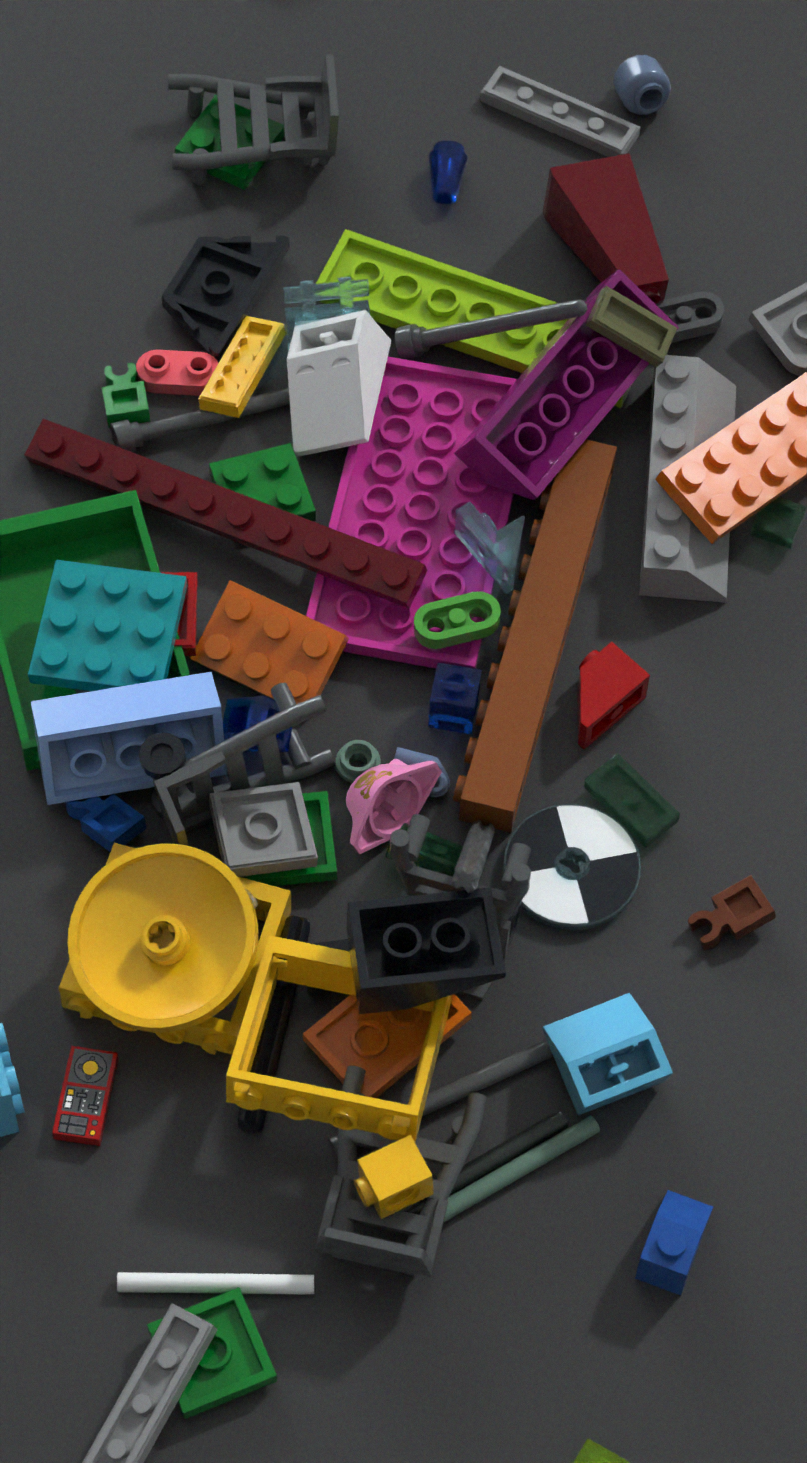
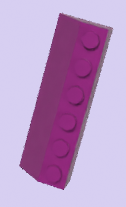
[454,269,679,500]

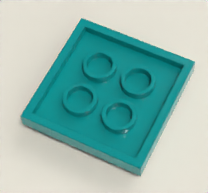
[28,560,188,691]

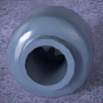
[613,55,671,115]

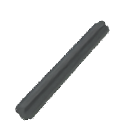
[451,819,495,893]

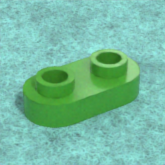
[413,591,501,649]

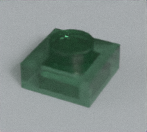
[750,497,807,549]

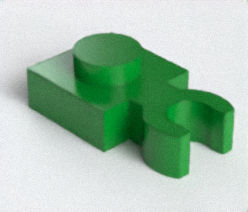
[102,362,150,428]

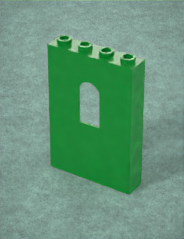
[0,490,190,771]

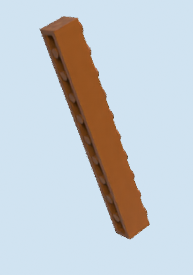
[453,440,617,833]

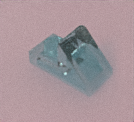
[454,502,525,594]

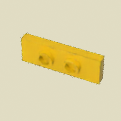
[198,316,286,418]

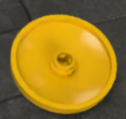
[67,844,259,1032]

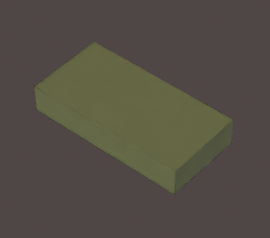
[586,286,677,367]

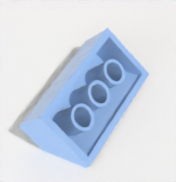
[31,672,227,805]

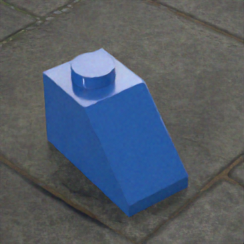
[635,1190,713,1296]

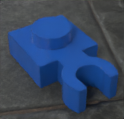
[65,794,146,852]

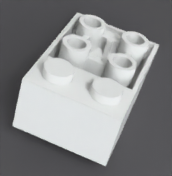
[287,310,391,457]

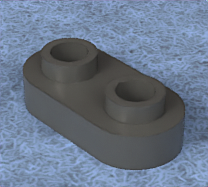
[656,291,725,343]

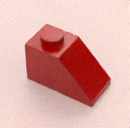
[577,641,650,750]

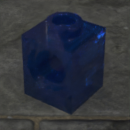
[428,663,482,735]

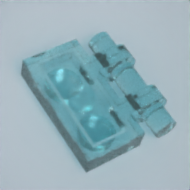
[284,276,370,350]

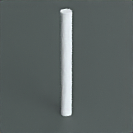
[117,1272,314,1295]

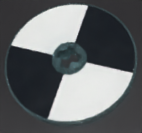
[503,804,641,930]

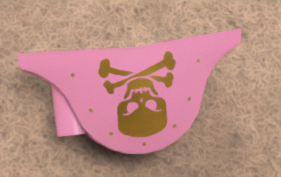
[346,759,442,855]

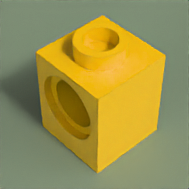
[354,1135,434,1219]

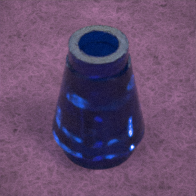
[428,140,468,204]

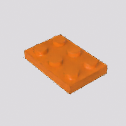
[190,580,349,704]
[302,994,472,1098]

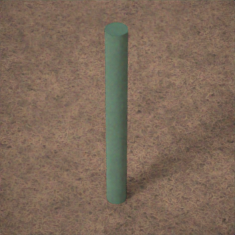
[443,1115,600,1223]

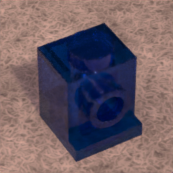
[223,696,293,753]

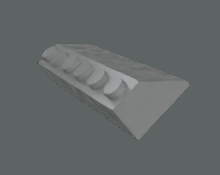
[639,355,736,603]

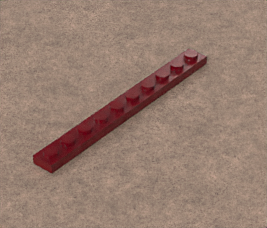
[24,418,428,609]

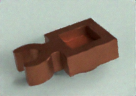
[688,875,776,950]

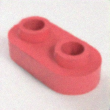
[136,350,219,396]

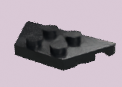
[162,236,290,362]

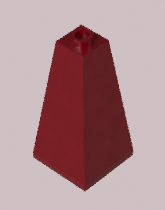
[543,153,669,304]

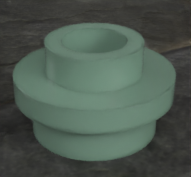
[336,740,381,783]

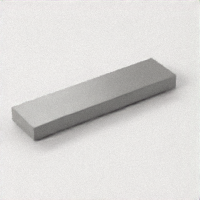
[480,66,640,157]
[82,1303,218,1463]

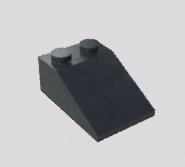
[346,887,506,1015]

